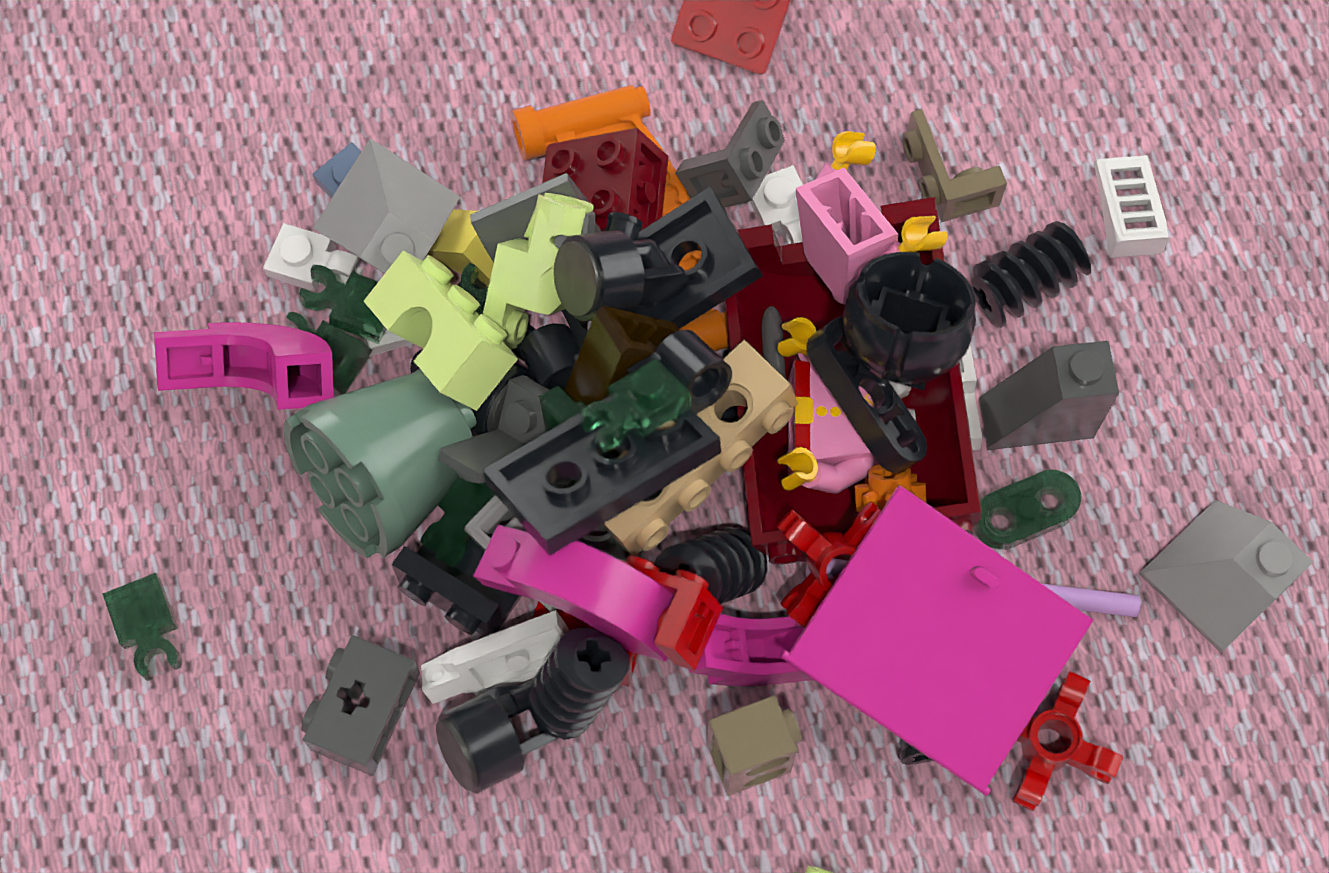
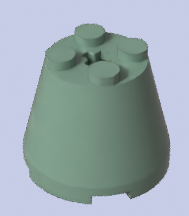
[283,369,476,559]

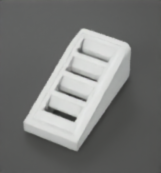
[1094,155,1169,258]

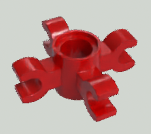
[777,501,882,628]
[1012,671,1124,811]

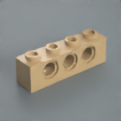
[602,340,798,556]

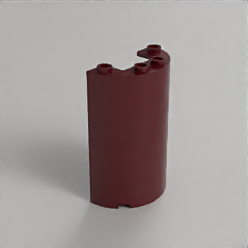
[726,197,982,565]

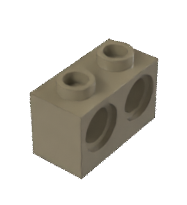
[706,695,802,797]

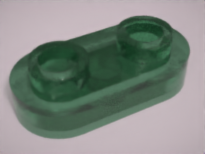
[974,470,1081,550]

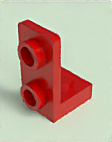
[617,555,723,671]

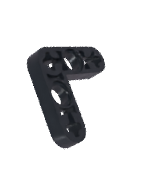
[806,315,927,474]

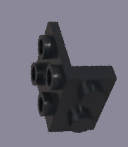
[391,495,522,637]

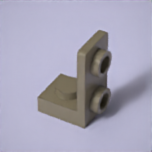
[902,109,1007,223]

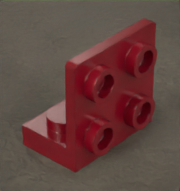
[542,128,669,232]

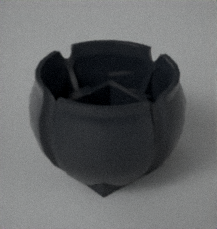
[843,252,976,391]

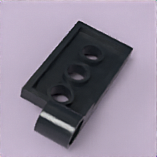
[520,187,763,397]
[482,330,732,556]

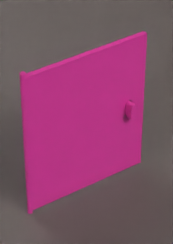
[780,485,1094,796]

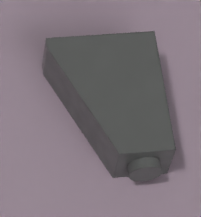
[978,340,1119,450]

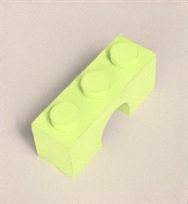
[364,250,518,411]

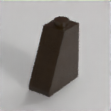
[562,305,680,453]

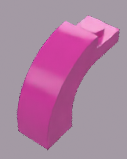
[154,322,334,410]
[473,525,674,662]
[689,614,813,686]

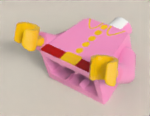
[796,131,948,305]
[778,317,916,494]

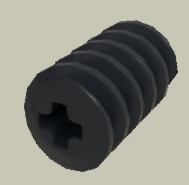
[971,221,1091,328]
[654,527,768,605]
[528,627,630,740]

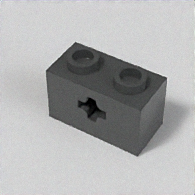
[301,635,420,776]

